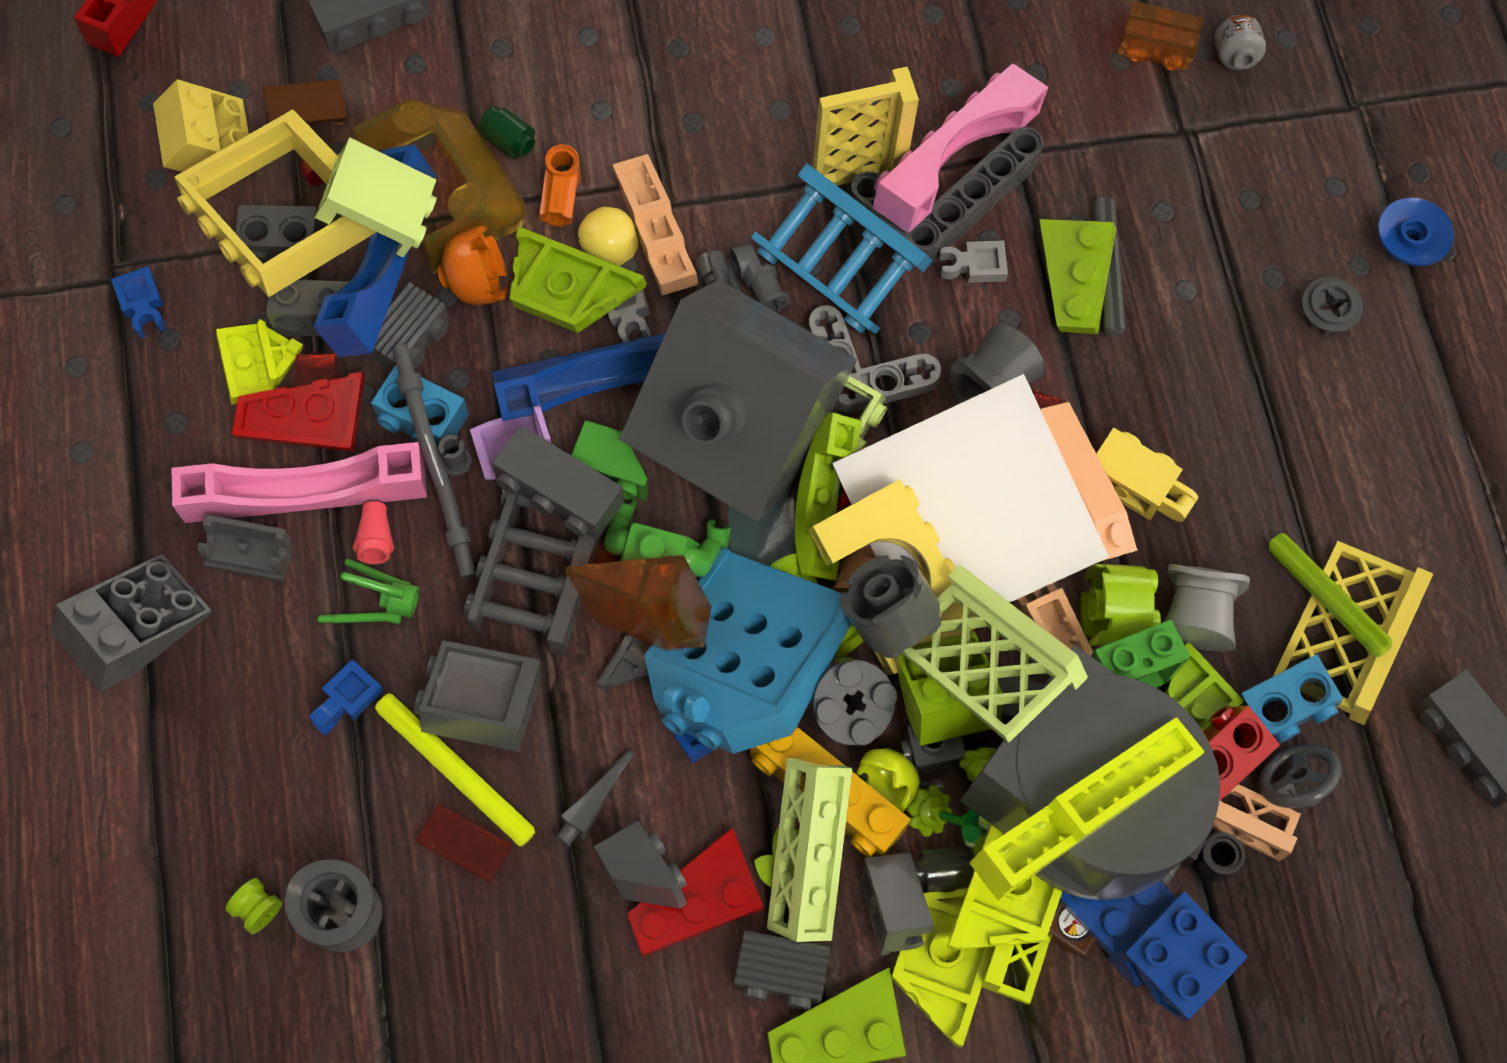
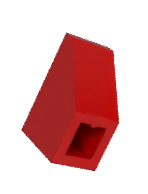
[74,0,157,57]

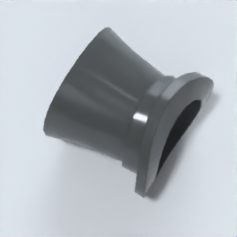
[950,324,1045,404]
[284,859,382,952]

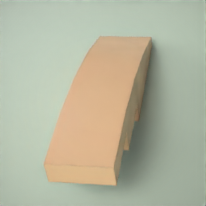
[612,154,698,296]
[1012,583,1093,656]

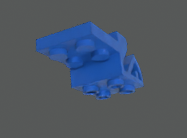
[1059,881,1248,1021]

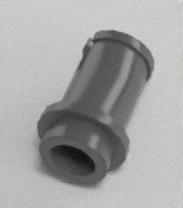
[438,434,472,477]

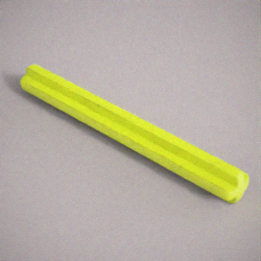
[375,693,535,846]

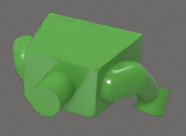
[604,499,731,585]

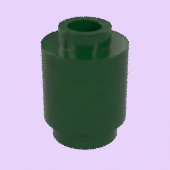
[479,106,536,159]

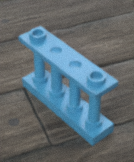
[751,163,933,334]

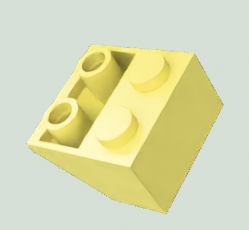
[153,79,249,172]

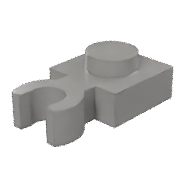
[939,240,1008,283]
[608,290,651,342]

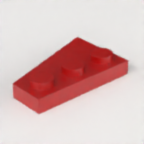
[627,828,764,957]

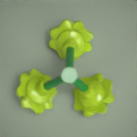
[907,747,997,857]

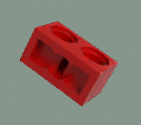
[1203,705,1280,800]

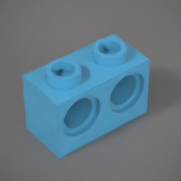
[371,365,469,450]
[1241,654,1343,743]

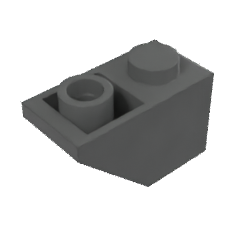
[594,820,687,909]

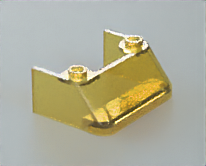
[352,100,526,274]

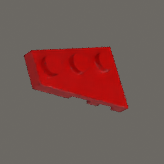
[232,371,365,452]

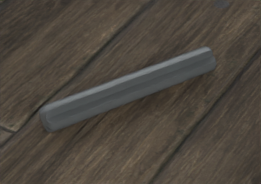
[1093,197,1125,336]

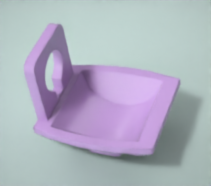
[470,406,551,480]

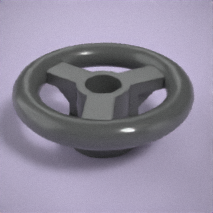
[1258,744,1342,808]

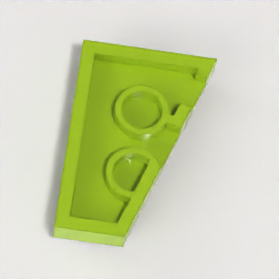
[1039,219,1116,334]
[767,967,906,1063]

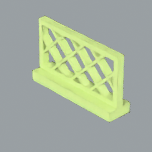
[902,565,1088,743]

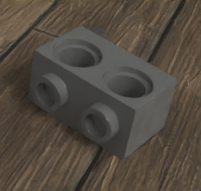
[235,205,323,264]
[266,280,349,337]

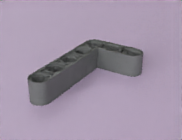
[850,127,1043,267]

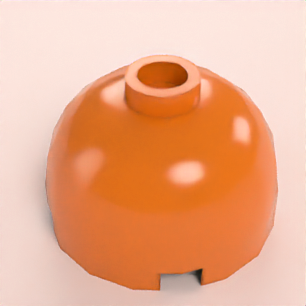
[438,226,508,306]

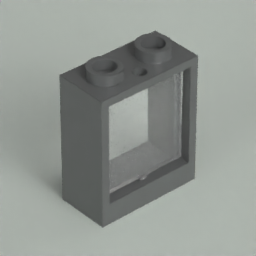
[414,640,541,752]

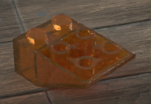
[565,555,711,650]

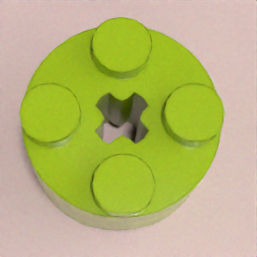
[1080,564,1161,646]

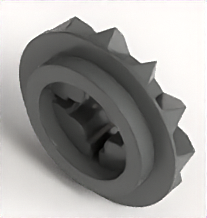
[1300,277,1363,335]

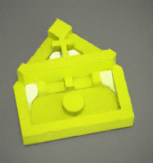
[216,319,303,405]

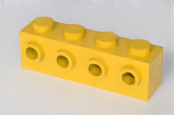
[750,727,911,858]

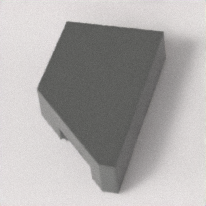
[597,620,660,690]

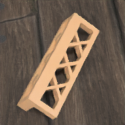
[1212,784,1301,861]

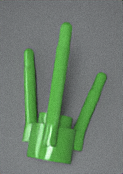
[317,559,419,624]

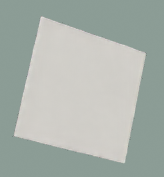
[832,374,1109,603]

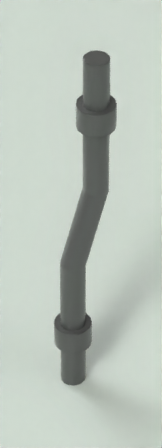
[392,344,476,579]

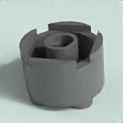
[840,555,941,658]
[804,656,897,745]

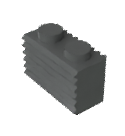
[367,282,449,371]
[734,930,831,1010]

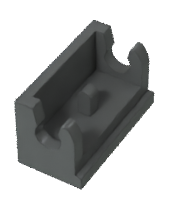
[198,514,294,582]
[859,852,934,956]

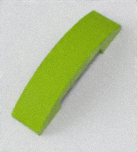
[795,413,862,581]

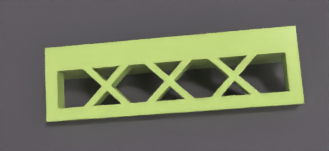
[767,758,852,942]

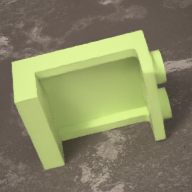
[315,138,437,257]

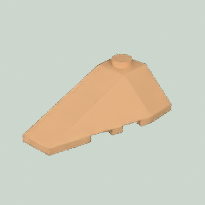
[1040,402,1137,561]

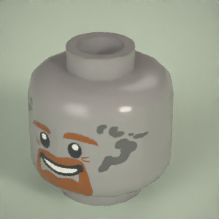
[1214,15,1266,70]

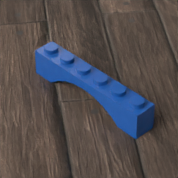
[313,144,437,357]
[491,333,666,421]

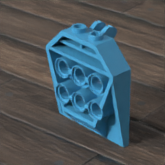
[645,547,851,754]

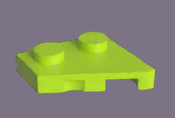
[1165,642,1244,731]

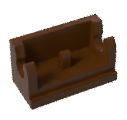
[262,80,347,127]

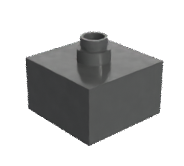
[619,280,857,522]

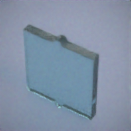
[728,497,797,566]

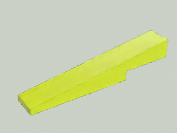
[969,717,1205,901]

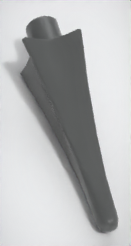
[555,750,634,847]

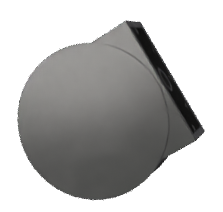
[960,645,1220,900]

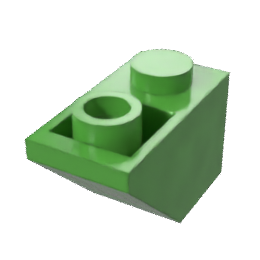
[571,420,649,501]

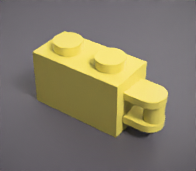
[1096,428,1198,522]

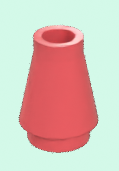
[353,501,394,564]

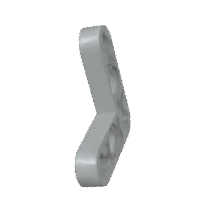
[808,305,941,413]

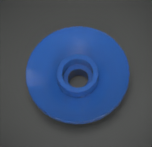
[1377,198,1454,266]

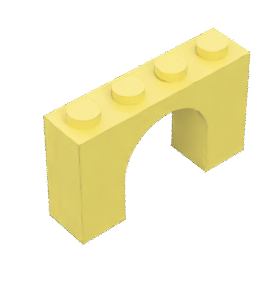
[807,479,976,675]

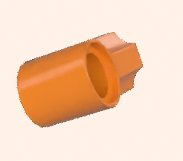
[539,144,581,227]

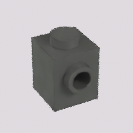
[899,725,965,776]

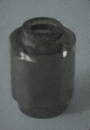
[913,846,975,893]

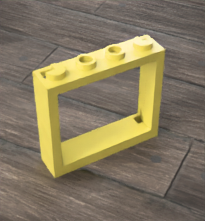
[175,110,376,297]

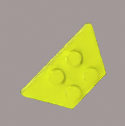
[947,824,1062,950]
[891,888,994,1048]

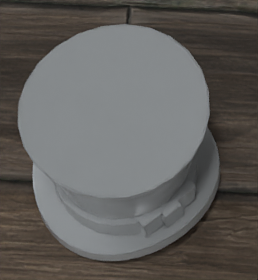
[1164,564,1250,652]

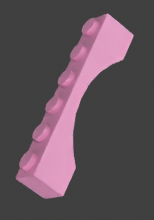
[872,63,1048,233]
[172,442,428,523]

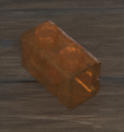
[1118,1,1204,70]

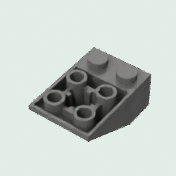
[51,554,212,692]

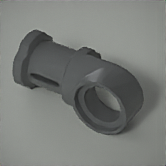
[729,242,790,313]

